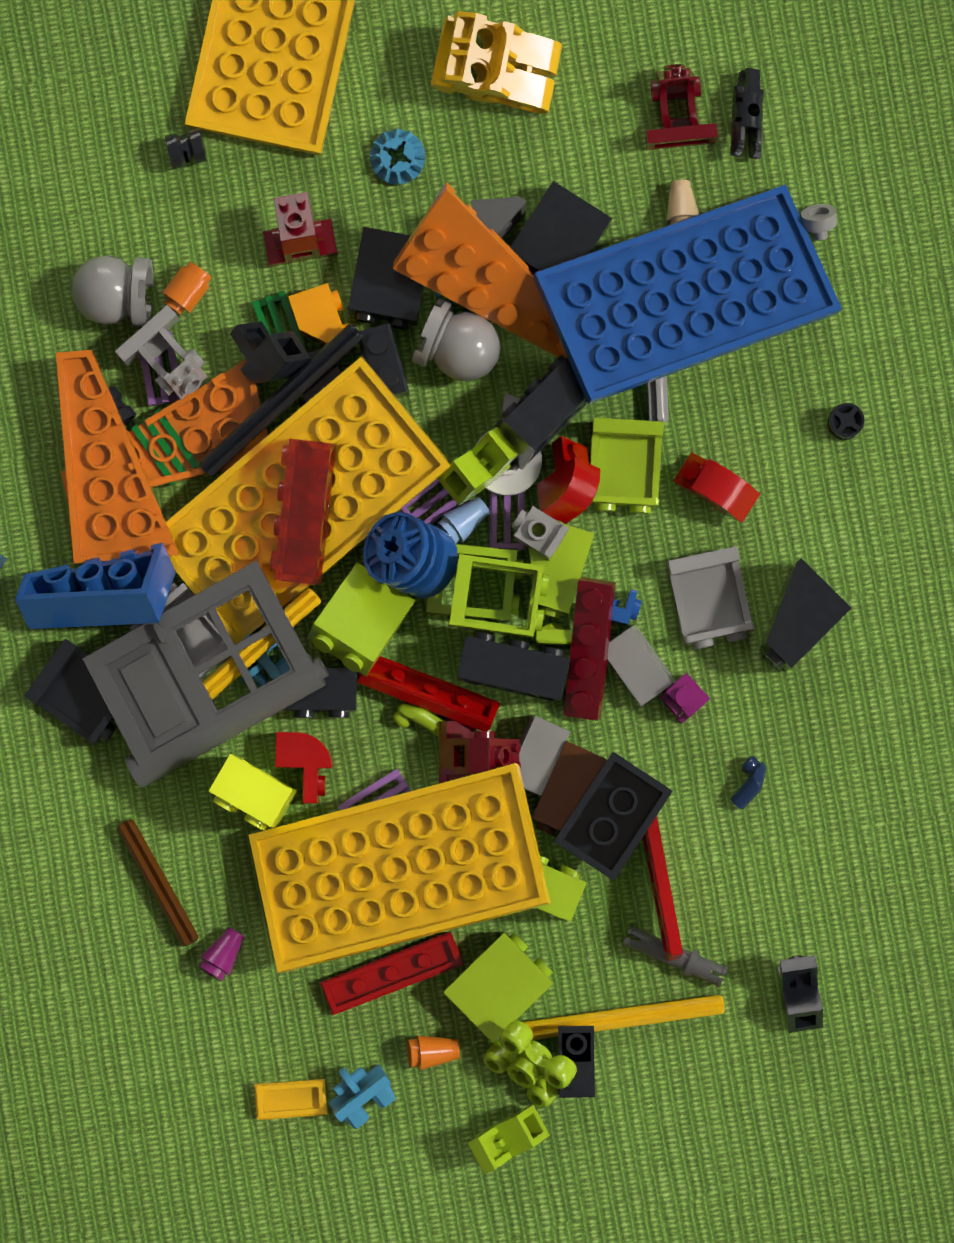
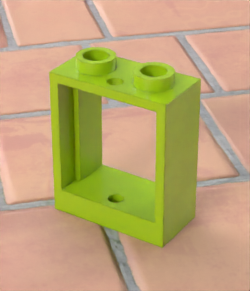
[426,544,523,622]
[449,554,550,638]

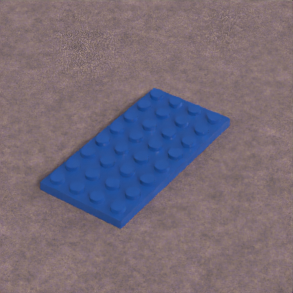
[533,185,842,404]

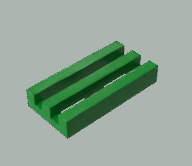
[252,290,307,352]
[131,408,199,486]

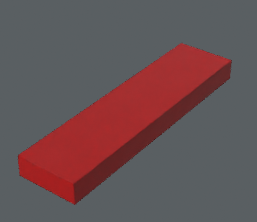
[357,656,500,731]
[642,816,683,961]
[320,931,464,1016]

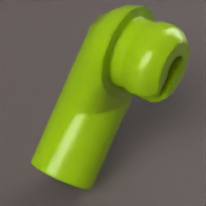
[393,703,445,736]

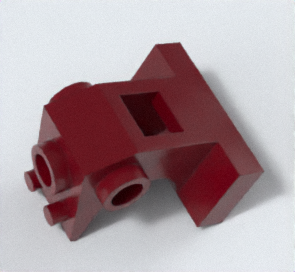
[645,64,718,151]
[263,192,338,267]
[439,721,521,784]

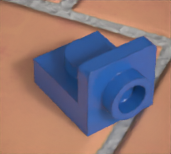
[611,589,642,626]

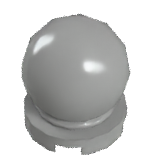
[71,255,153,327]
[412,298,501,382]

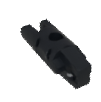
[730,68,764,160]

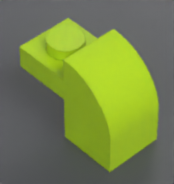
[437,427,519,506]
[468,1105,550,1175]

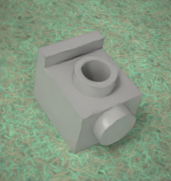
[512,506,569,560]

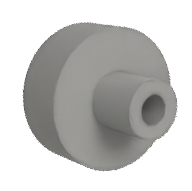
[801,204,837,240]

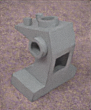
[115,305,208,400]

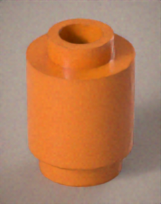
[162,261,212,315]

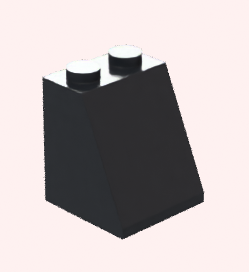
[761,558,851,672]

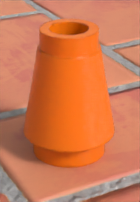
[407,1035,460,1071]

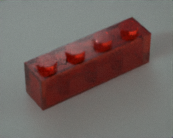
[270,438,337,585]

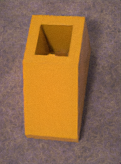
[288,283,352,356]

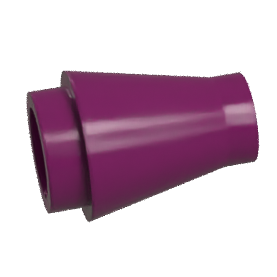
[198,927,245,982]

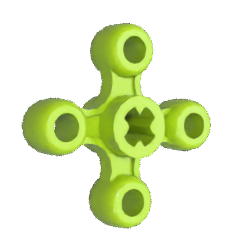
[483,1020,577,1108]

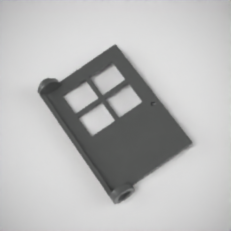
[83,561,329,788]

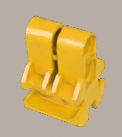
[431,11,562,114]

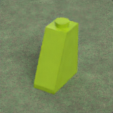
[528,512,594,620]

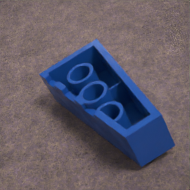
[15,543,176,629]

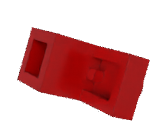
[537,436,600,524]
[673,452,760,523]
[275,732,333,804]

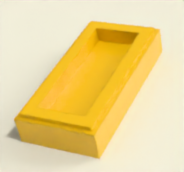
[254,1079,328,1120]

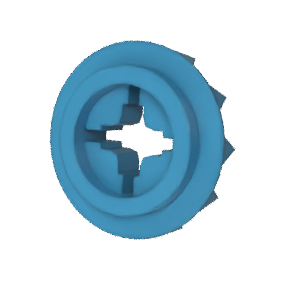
[370,128,425,185]

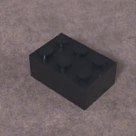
[494,354,588,470]
[457,631,570,703]
[553,752,673,881]

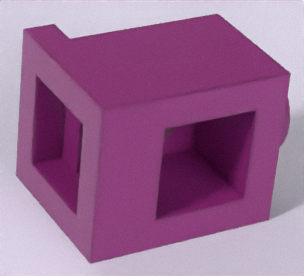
[659,673,710,723]

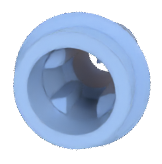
[436,497,490,544]

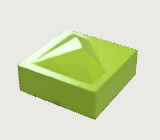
[536,623,572,646]

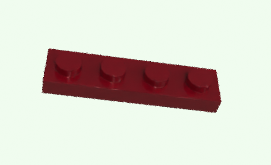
[564,577,616,721]

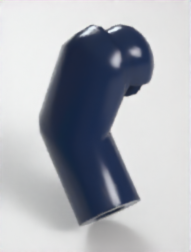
[731,756,767,809]

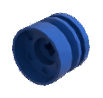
[363,512,458,599]

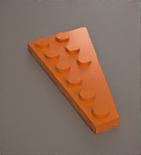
[393,182,567,358]
[56,350,180,564]
[61,358,268,506]

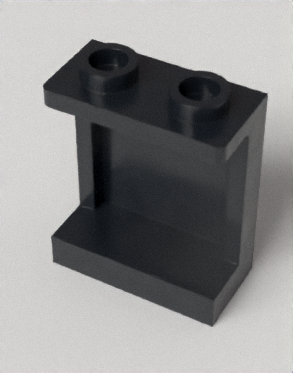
[510,181,612,274]
[348,227,424,330]
[24,639,117,746]

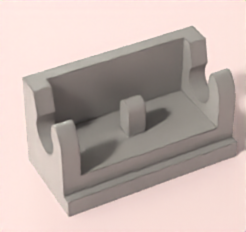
[607,625,676,706]
[519,715,570,796]

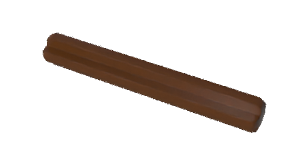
[117,819,198,947]

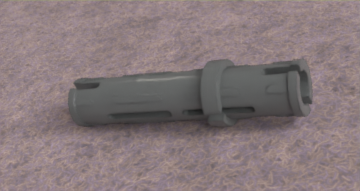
[622,925,728,988]

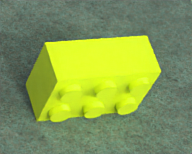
[209,754,298,830]

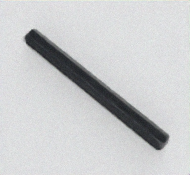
[199,324,363,477]

